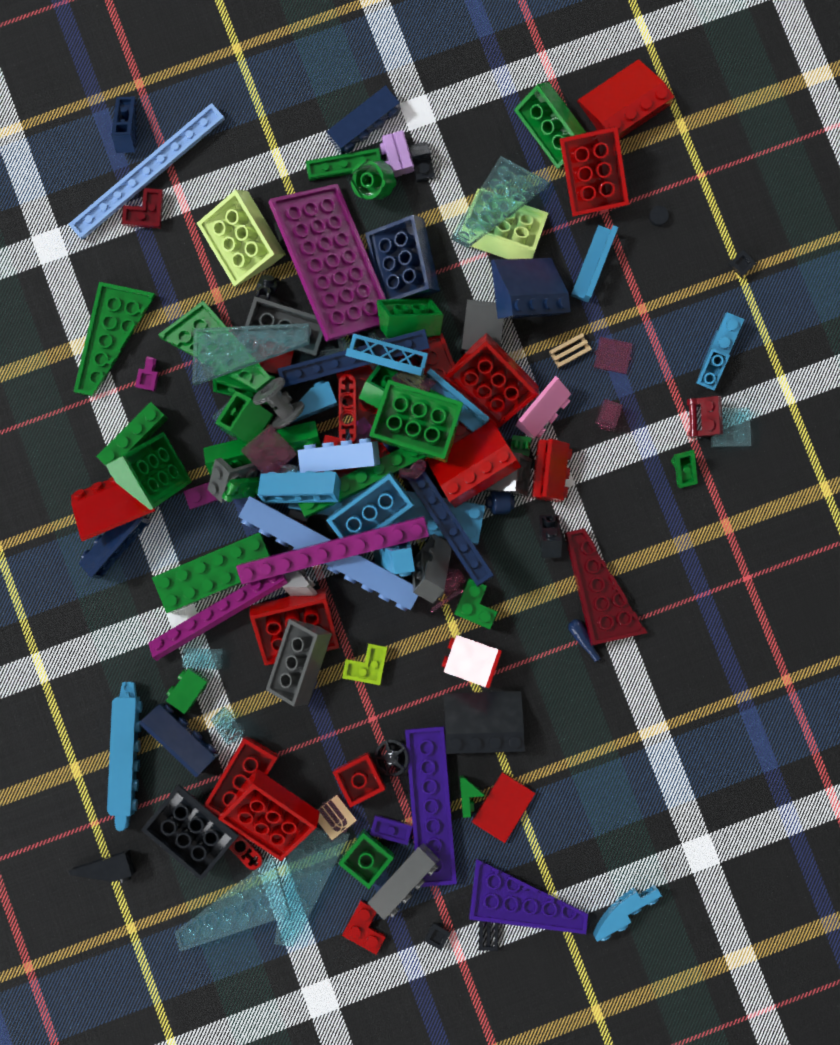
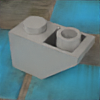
[282,569,318,596]

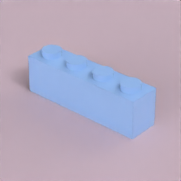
[298,438,380,473]

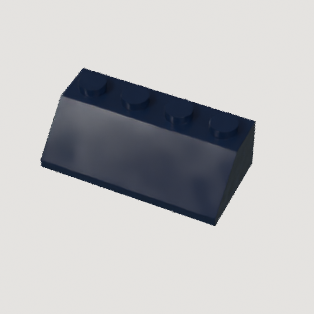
[79,516,151,579]
[139,703,219,777]

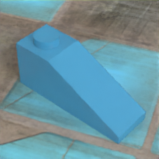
[289,381,338,425]

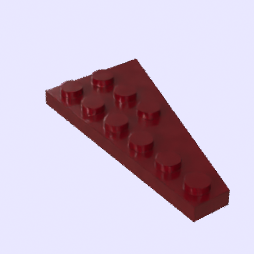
[564,528,647,646]

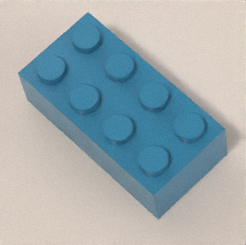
[326,472,414,538]

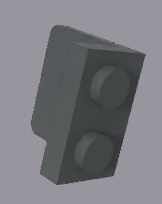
[207,458,259,503]

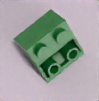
[215,391,274,448]

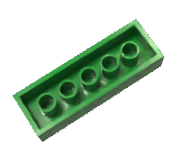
[152,533,271,613]

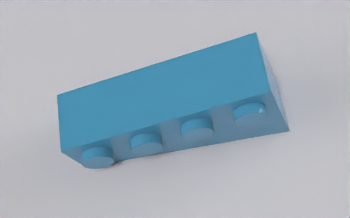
[373,541,415,576]

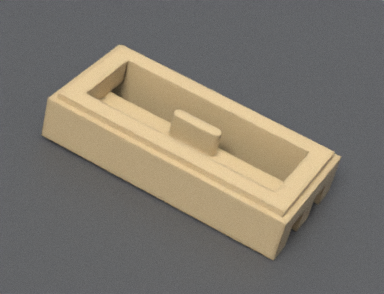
[549,333,592,368]

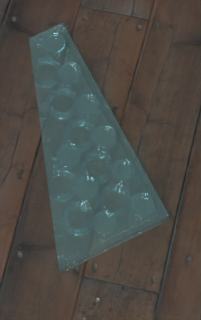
[192,323,310,386]
[174,856,291,951]

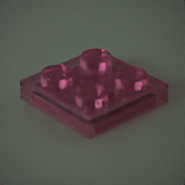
[241,424,297,474]

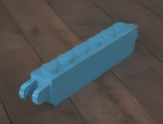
[107,682,142,831]

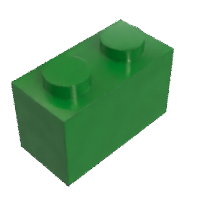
[166,668,210,714]

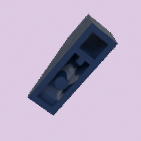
[111,96,137,153]

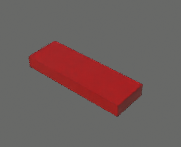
[531,439,547,499]

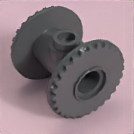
[253,377,305,429]

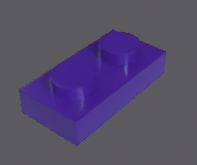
[370,815,413,845]

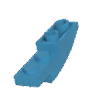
[696,312,744,391]
[593,885,662,942]

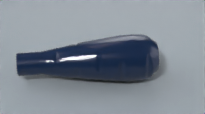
[568,619,601,662]

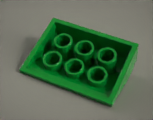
[369,380,464,463]
[106,432,192,510]

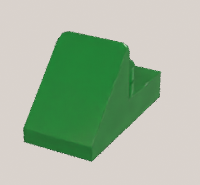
[671,450,698,488]
[460,776,485,818]

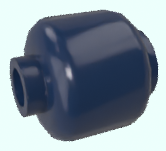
[485,491,515,515]

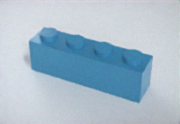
[257,471,341,503]

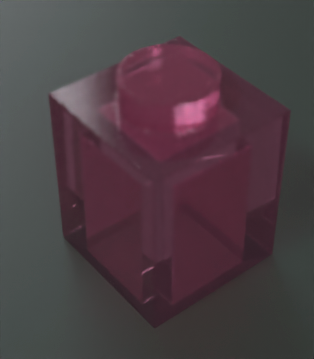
[595,399,623,431]

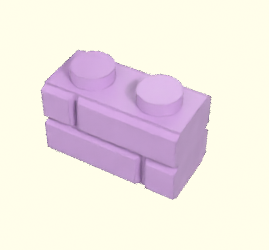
[379,130,414,177]

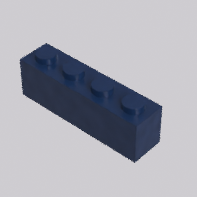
[327,85,400,155]

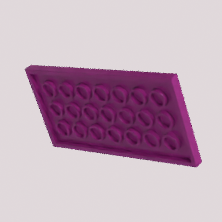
[268,184,386,342]

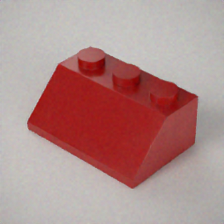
[539,438,572,502]

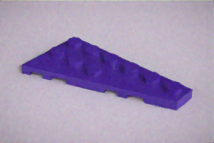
[469,859,588,934]

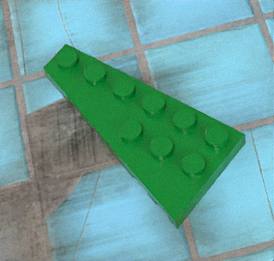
[158,301,272,392]

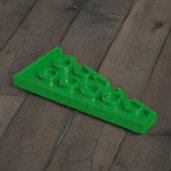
[74,282,156,397]

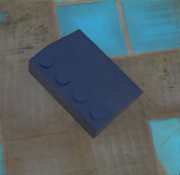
[365,215,440,299]
[491,258,571,319]

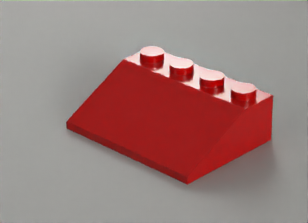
[577,59,674,139]
[560,126,629,216]
[444,333,539,428]
[427,420,521,508]
[71,477,155,541]
[250,588,339,666]
[218,769,320,861]

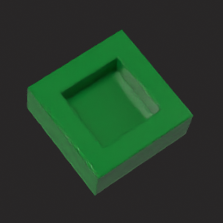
[510,435,532,457]

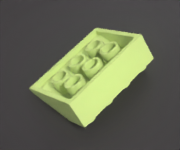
[458,189,548,259]
[197,190,286,287]

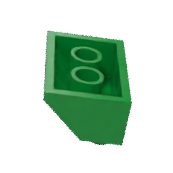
[377,298,443,338]

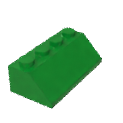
[514,82,586,169]

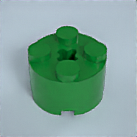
[351,160,396,200]

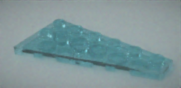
[451,156,550,248]
[274,828,350,947]

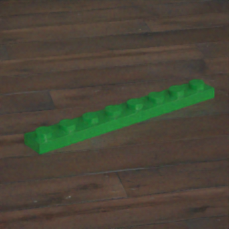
[298,449,429,518]

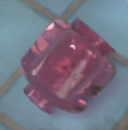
[444,568,466,596]

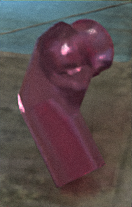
[399,459,426,479]

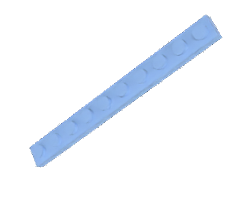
[68,103,225,240]

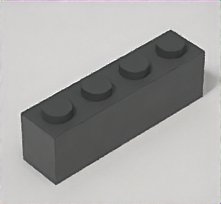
[368,843,440,920]

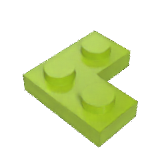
[342,643,387,685]

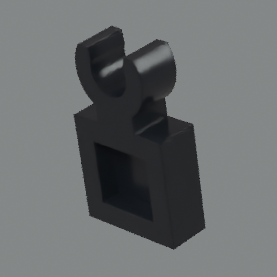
[256,275,280,300]

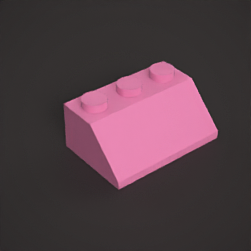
[516,376,571,440]

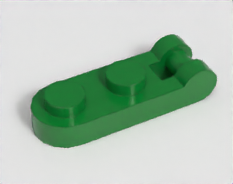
[222,477,260,502]

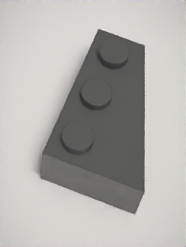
[412,534,452,603]

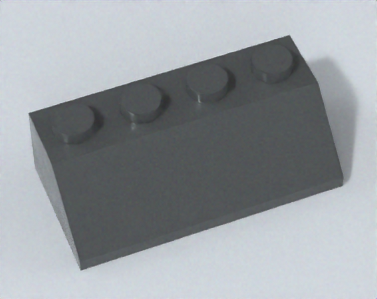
[243,297,325,356]
[266,619,332,707]

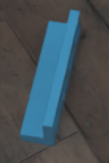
[571,225,618,302]
[345,333,428,376]
[421,368,490,432]

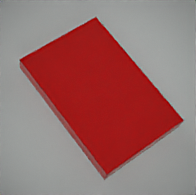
[471,772,535,843]

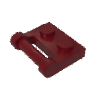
[687,396,723,438]

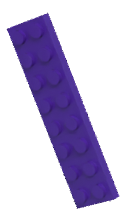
[405,726,457,887]

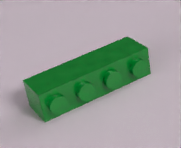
[96,402,169,466]

